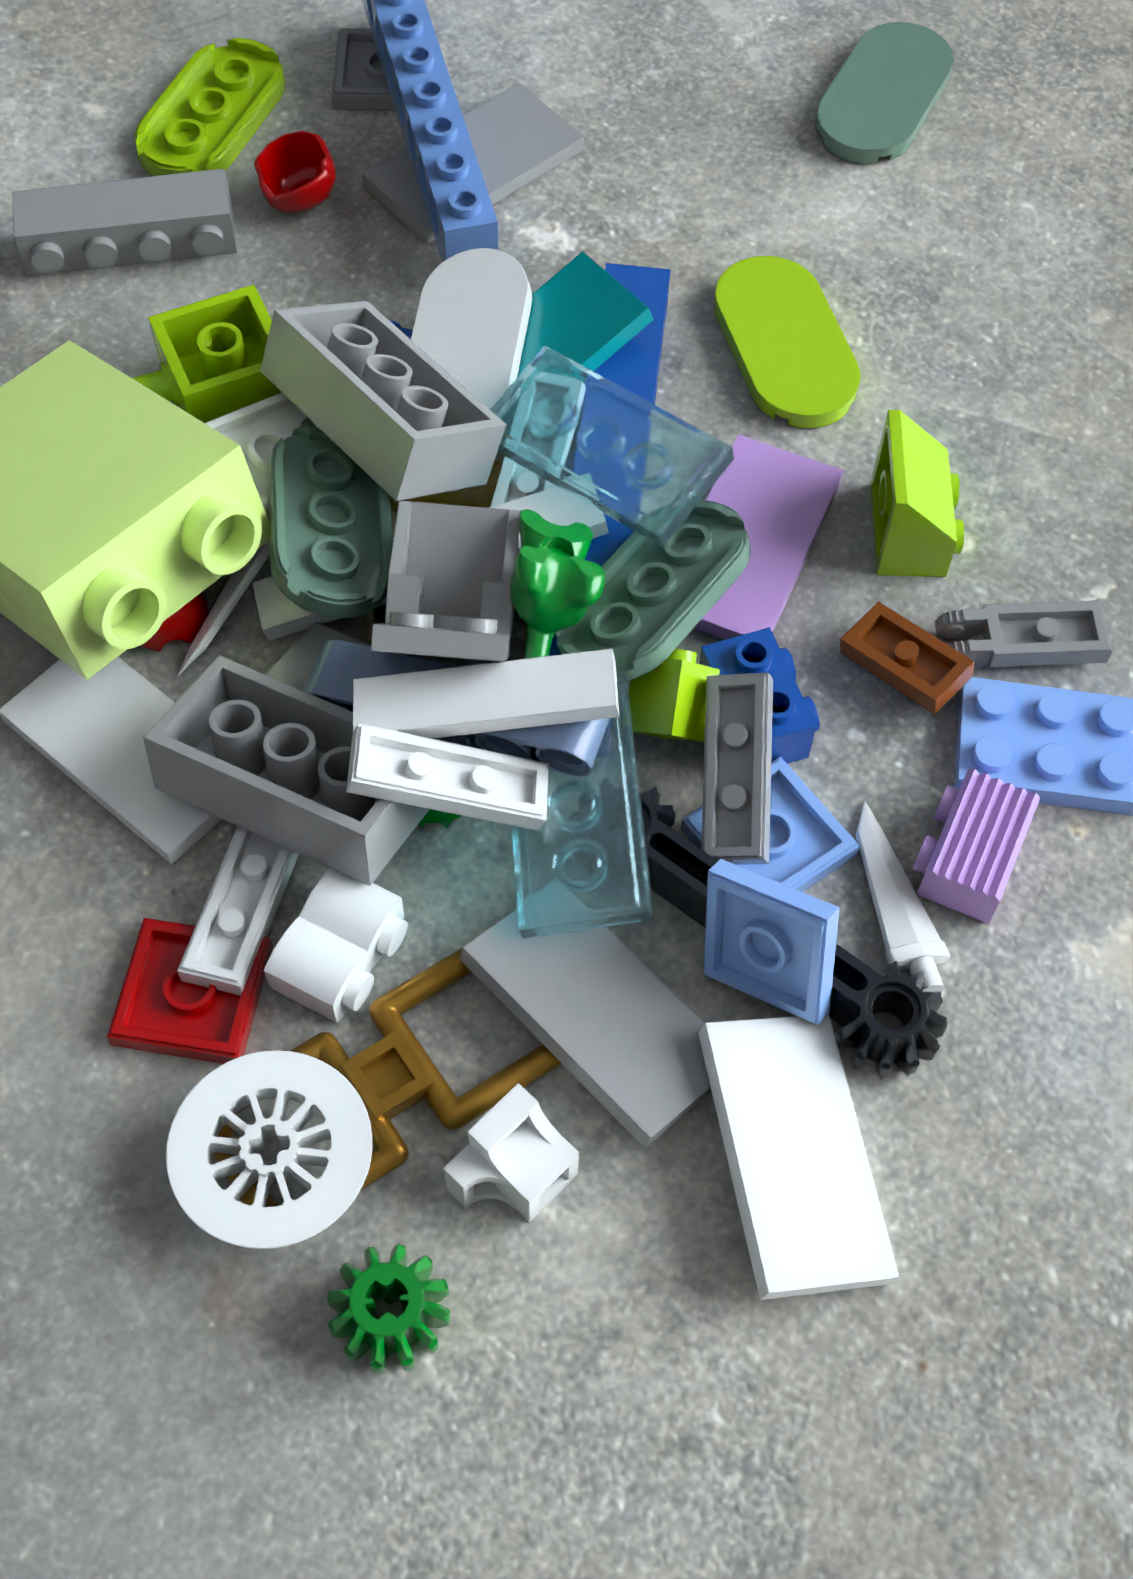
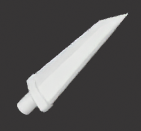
[176,518,270,678]
[856,801,950,992]

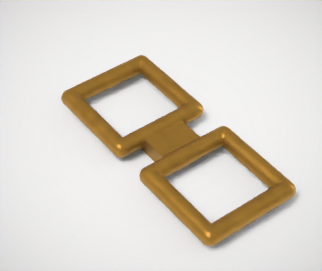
[213,947,562,1207]

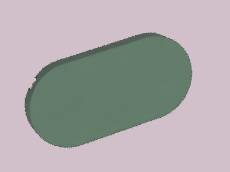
[815,22,954,164]
[268,424,393,618]
[556,501,751,683]

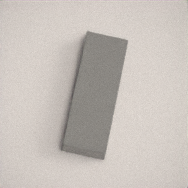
[701,673,773,865]

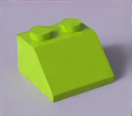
[870,410,964,577]

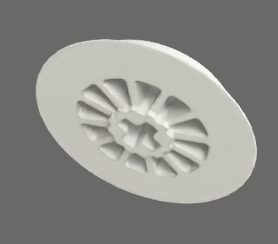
[166,1050,373,1249]

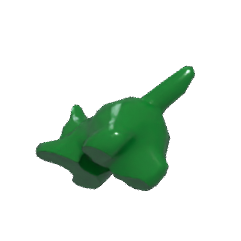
[510,509,605,659]

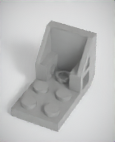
[371,500,521,662]

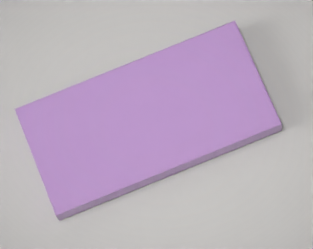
[693,434,844,640]

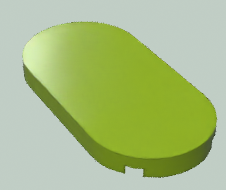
[135,38,286,176]
[714,256,861,428]

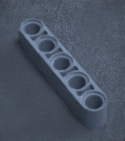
[302,639,610,777]

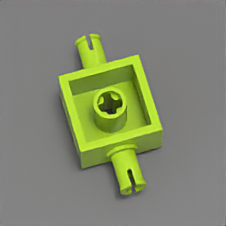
[132,284,281,423]

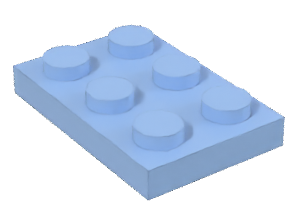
[954,677,1133,816]

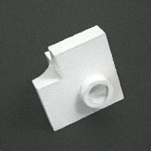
[443,1083,579,1223]

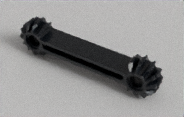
[570,777,948,1080]

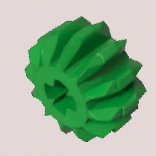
[327,1243,451,1373]

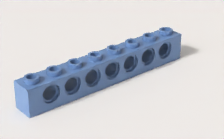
[362,0,498,262]

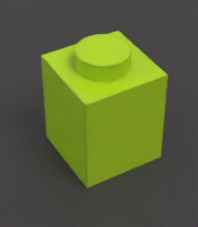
[623,649,720,743]

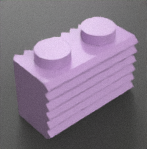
[912,769,1040,924]

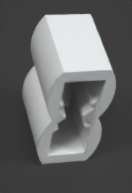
[264,868,408,1023]

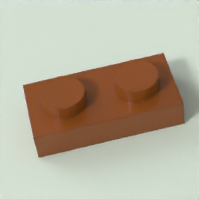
[840,601,974,714]

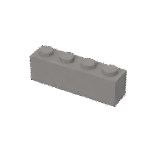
[12,169,237,276]

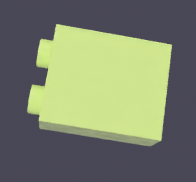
[0,340,270,680]

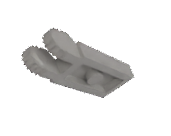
[935,600,1112,671]

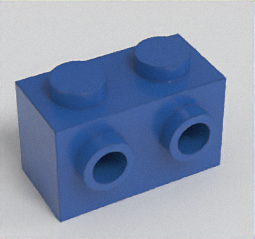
[699,627,820,764]

